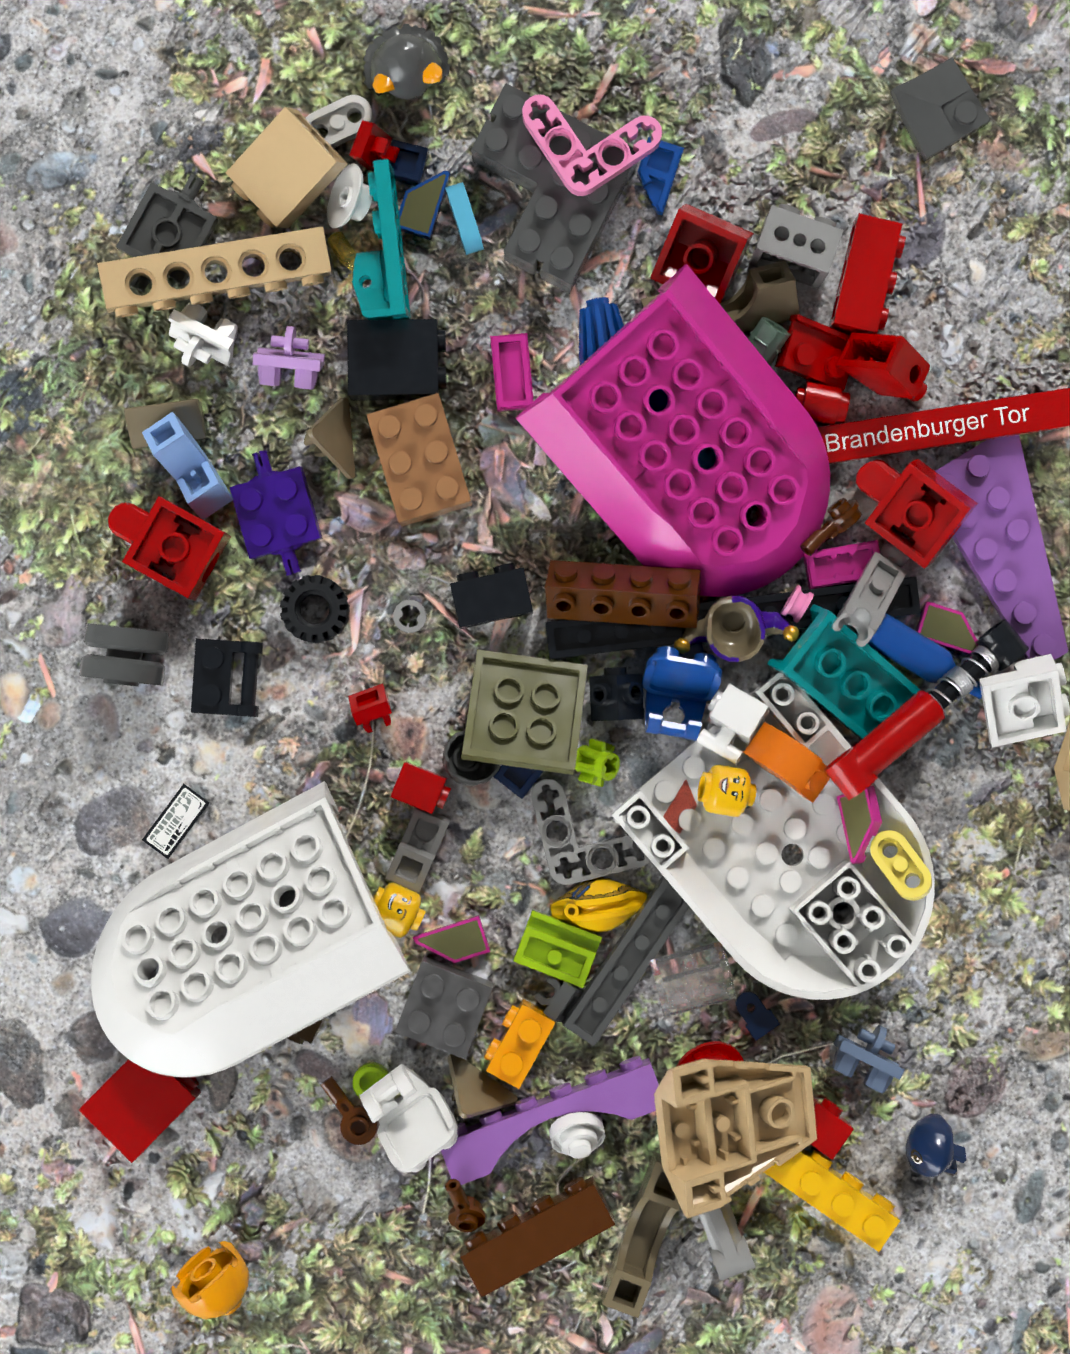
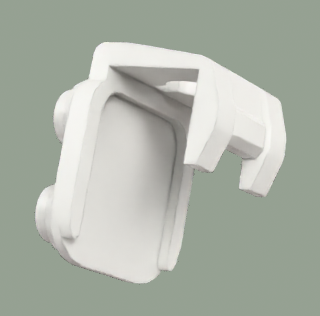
[359,1064,458,1173]

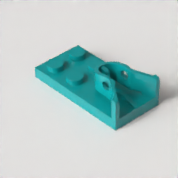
[352,159,411,320]
[767,604,920,740]

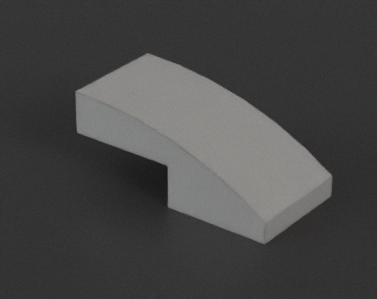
[385,807,451,893]

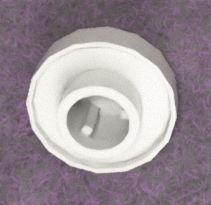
[549,1112,606,1159]

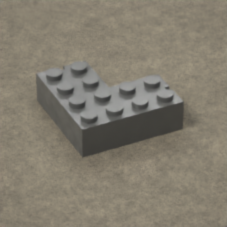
[471,83,637,294]

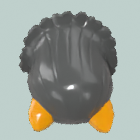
[363,24,450,100]

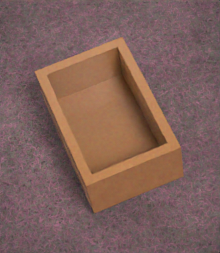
[366,393,472,527]

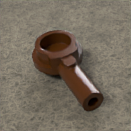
[800,498,862,556]
[320,1076,378,1145]
[445,1179,486,1232]

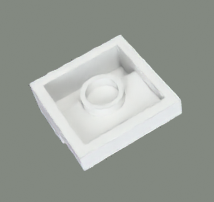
[979,654,1070,747]

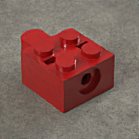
[856,458,978,569]
[108,496,231,601]

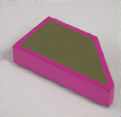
[916,601,977,655]
[837,786,882,864]
[413,915,490,963]

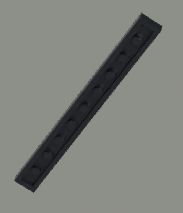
[545,576,921,660]

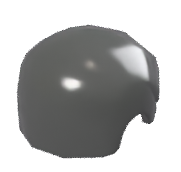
[442,730,500,787]

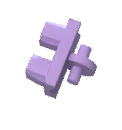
[252,326,325,390]

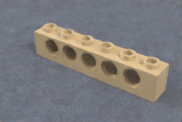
[97,226,331,318]

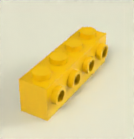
[764,1149,900,1252]

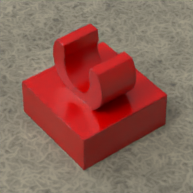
[349,120,400,171]
[348,683,392,733]

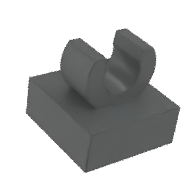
[535,977,583,1022]

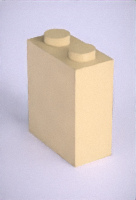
[225,107,348,228]

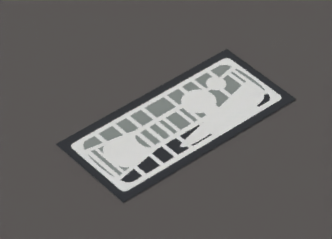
[142,784,209,859]

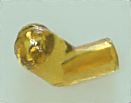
[327,232,356,272]

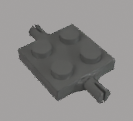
[116,174,219,293]

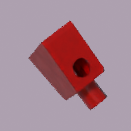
[836,332,930,402]

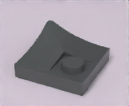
[890,57,990,162]

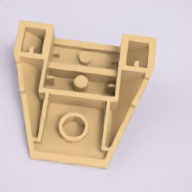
[654,1059,817,1218]

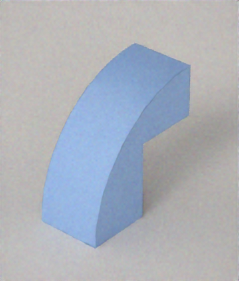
[142,411,233,520]

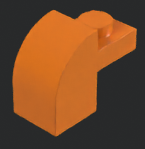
[743,722,830,803]

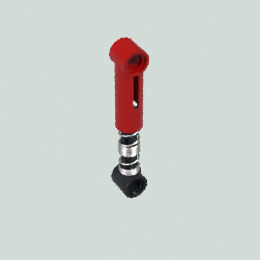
[824,619,1029,800]

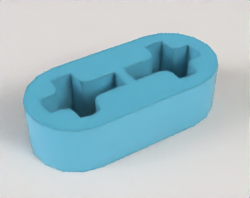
[445,182,484,255]

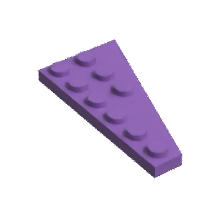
[935,435,1069,660]

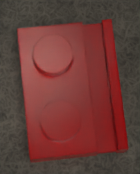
[775,314,850,391]

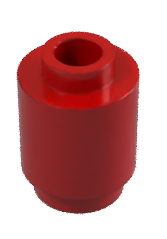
[795,381,850,425]

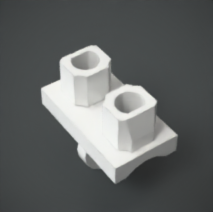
[169,301,238,367]

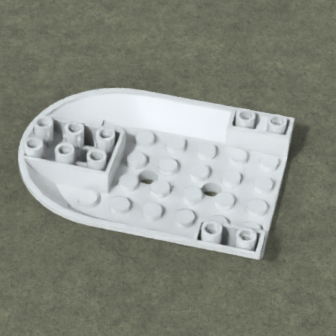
[611,671,935,1000]
[91,781,411,1077]

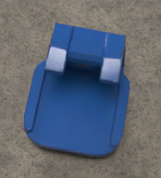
[642,646,722,741]

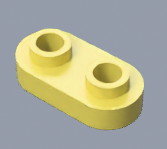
[870,830,932,901]

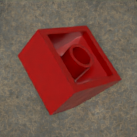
[650,203,754,304]

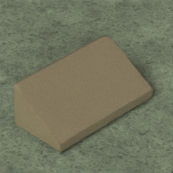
[124,399,207,449]

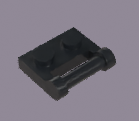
[191,638,263,717]

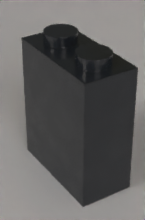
[347,319,447,401]

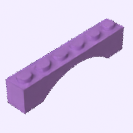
[441,1056,659,1185]

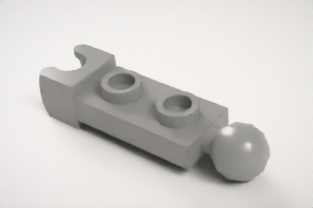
[832,542,909,647]

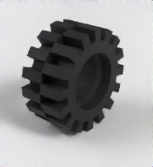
[280,575,350,643]

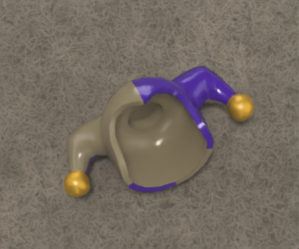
[674,596,799,662]

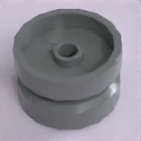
[79,623,169,687]

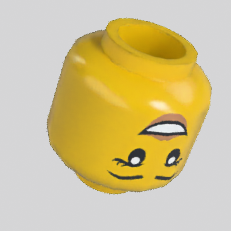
[698,765,756,817]

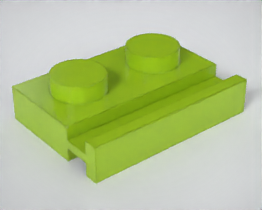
[513,909,602,988]

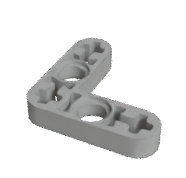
[531,778,651,885]

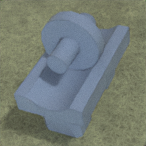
[832,1025,905,1094]

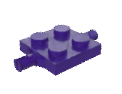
[229,450,323,576]

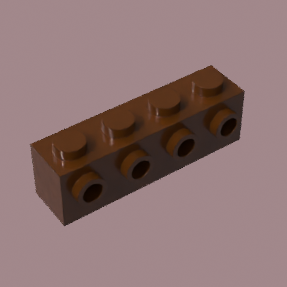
[545,560,701,628]
[460,1176,615,1298]

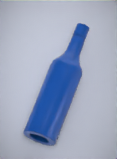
[867,613,982,699]

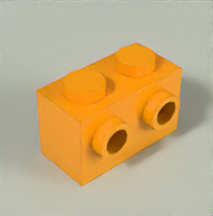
[483,999,556,1089]

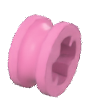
[780,585,814,623]

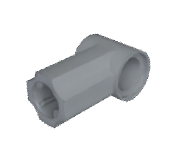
[699,1203,756,1281]

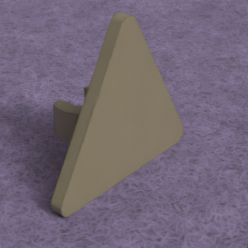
[304,397,355,479]
[448,1054,518,1119]

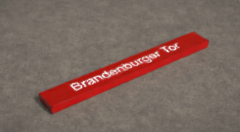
[817,388,1070,464]

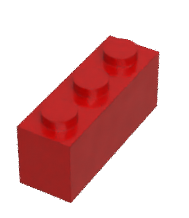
[829,213,906,335]

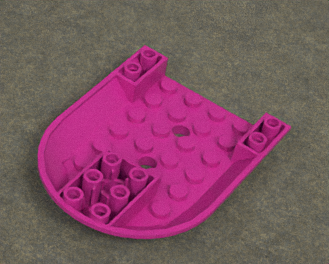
[515,264,830,597]

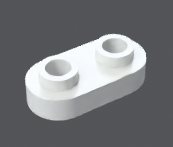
[306,95,373,148]

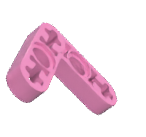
[522,95,662,196]

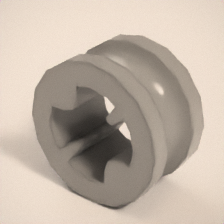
[393,600,427,633]

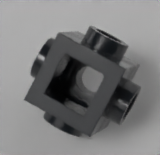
[589,667,644,721]

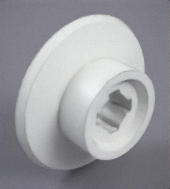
[327,163,373,228]

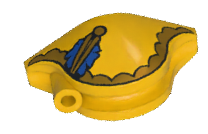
[550,877,647,933]

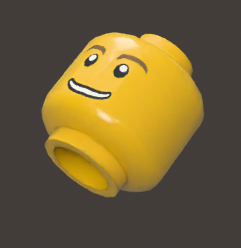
[373,883,426,938]

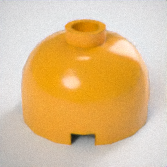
[171,1241,249,1319]

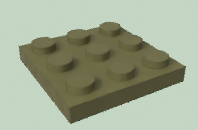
[461,649,588,775]

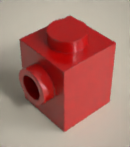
[390,761,451,814]
[810,1097,854,1160]

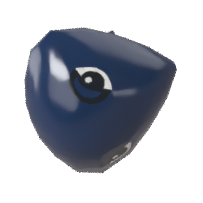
[906,1113,967,1177]

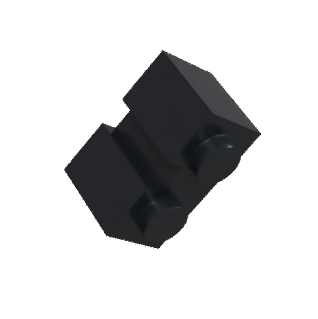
[450,563,533,629]

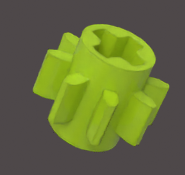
[575,738,620,787]

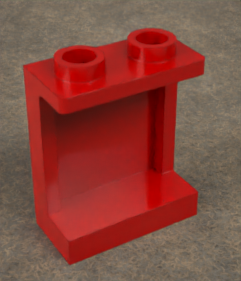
[79,1059,201,1163]

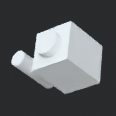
[697,683,769,764]

